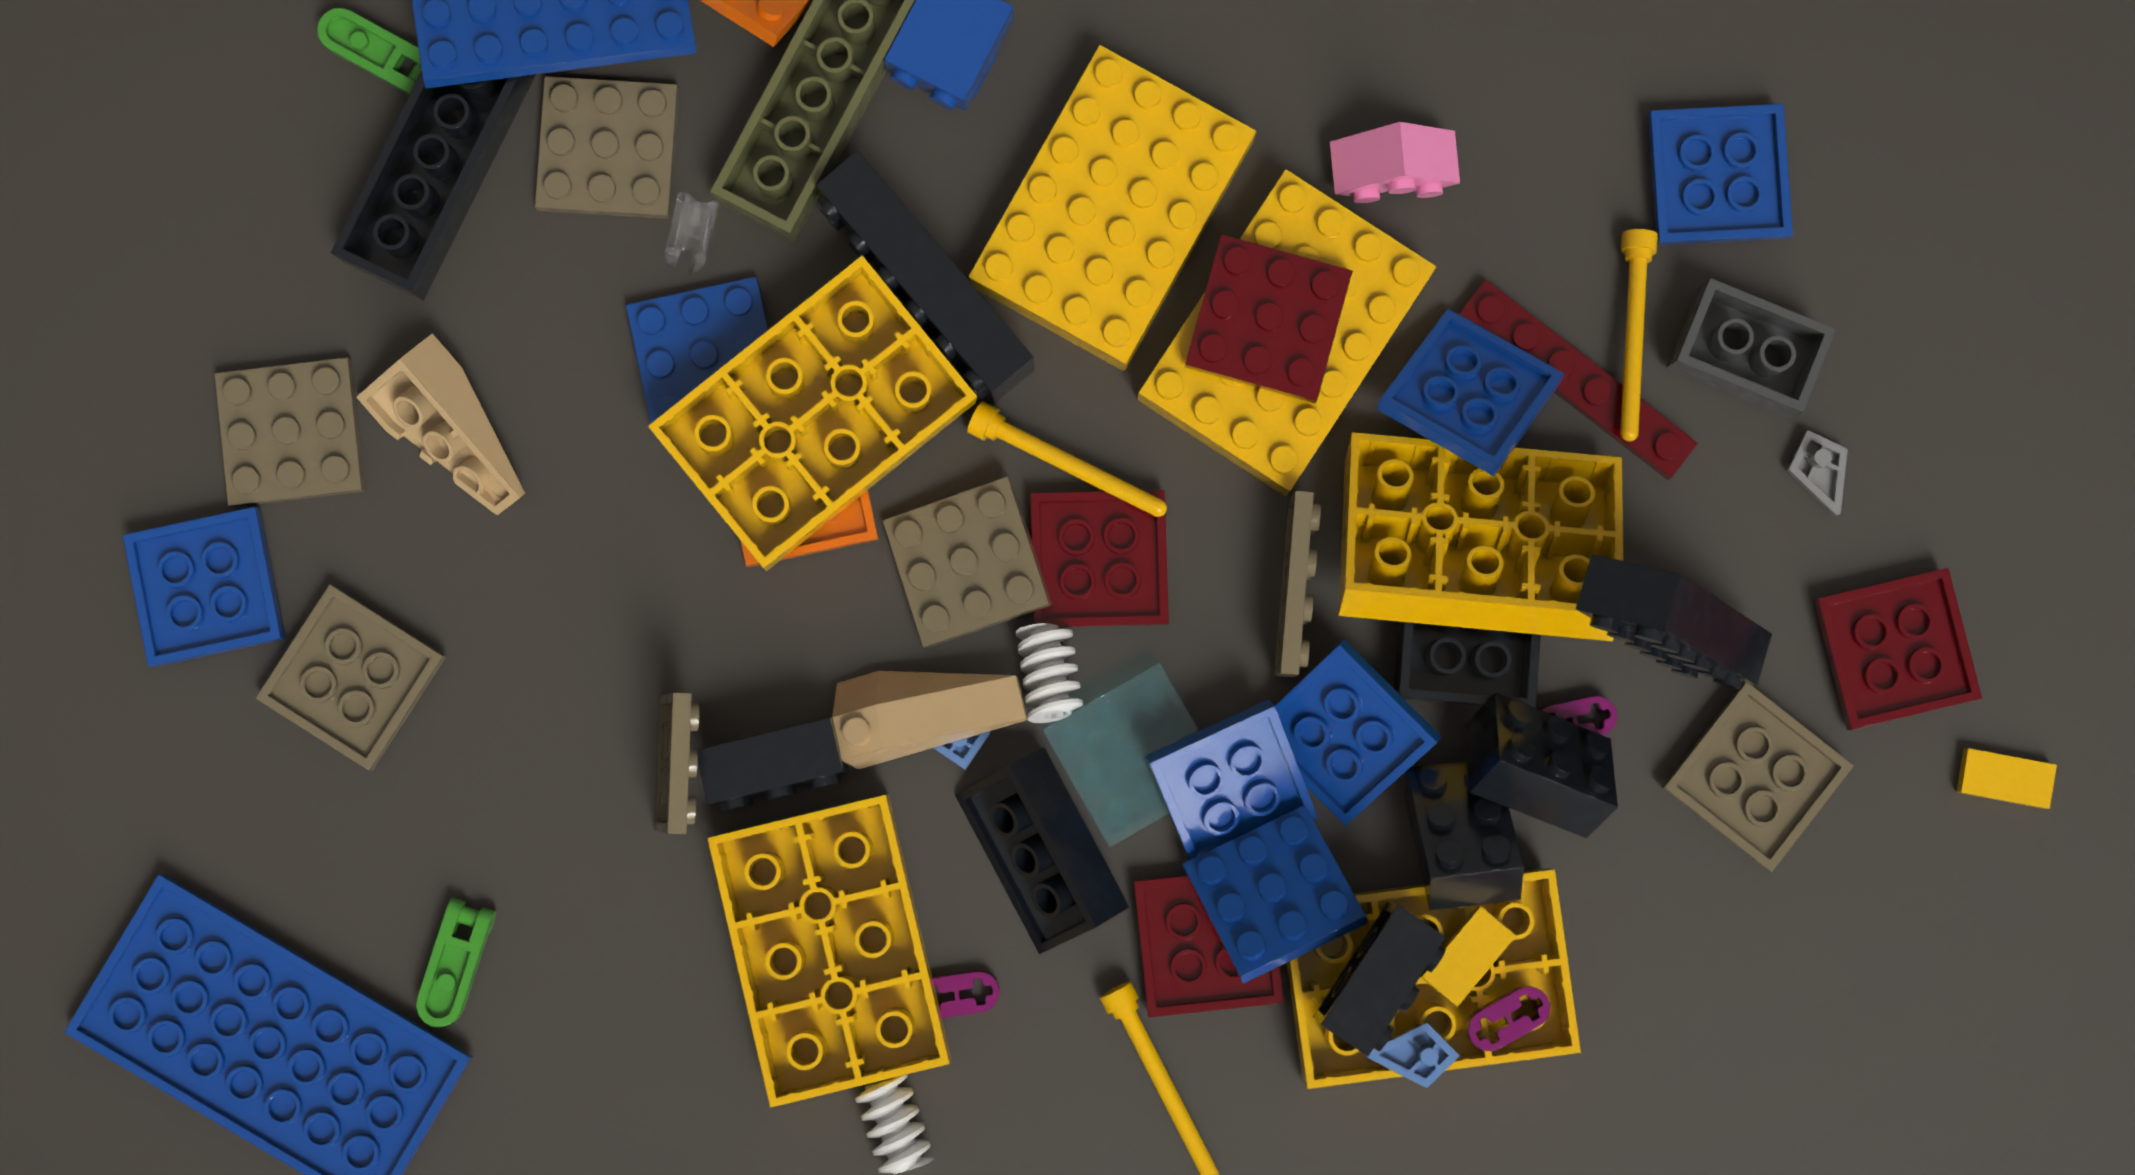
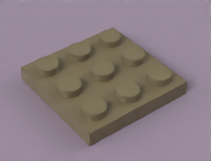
[535,76,679,219]
[214,357,366,507]
[883,476,1052,648]
[255,584,446,771]
[1661,682,1854,872]
[654,693,699,834]

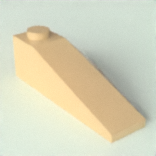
[356,333,525,515]
[832,671,1028,770]

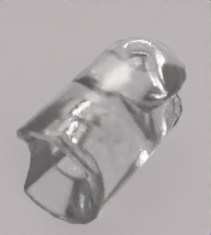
[664,192,719,275]

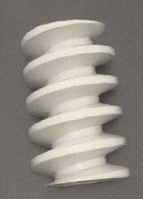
[1016,623,1083,724]
[855,1074,935,1174]

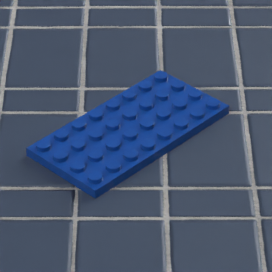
[64,874,473,1175]

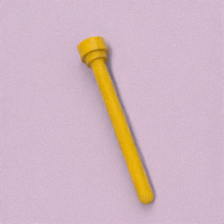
[1620,229,1658,442]
[967,401,1167,517]
[1099,981,1220,1175]

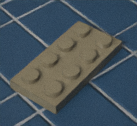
[1274,491,1321,678]

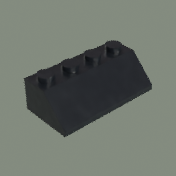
[955,747,1129,954]

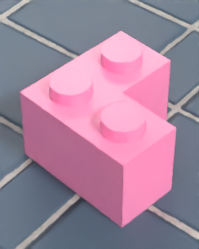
[1330,122,1460,203]

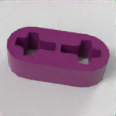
[1539,696,1617,735]
[932,971,1000,1018]
[1465,985,1550,1051]

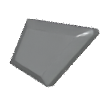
[1786,430,1848,516]

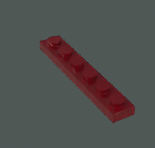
[1459,280,1698,480]

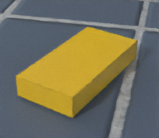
[1956,748,2057,809]
[1421,905,1516,1007]

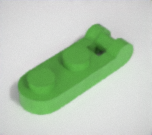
[317,8,422,96]
[416,897,496,1028]

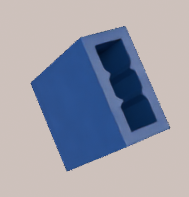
[884,0,1014,111]

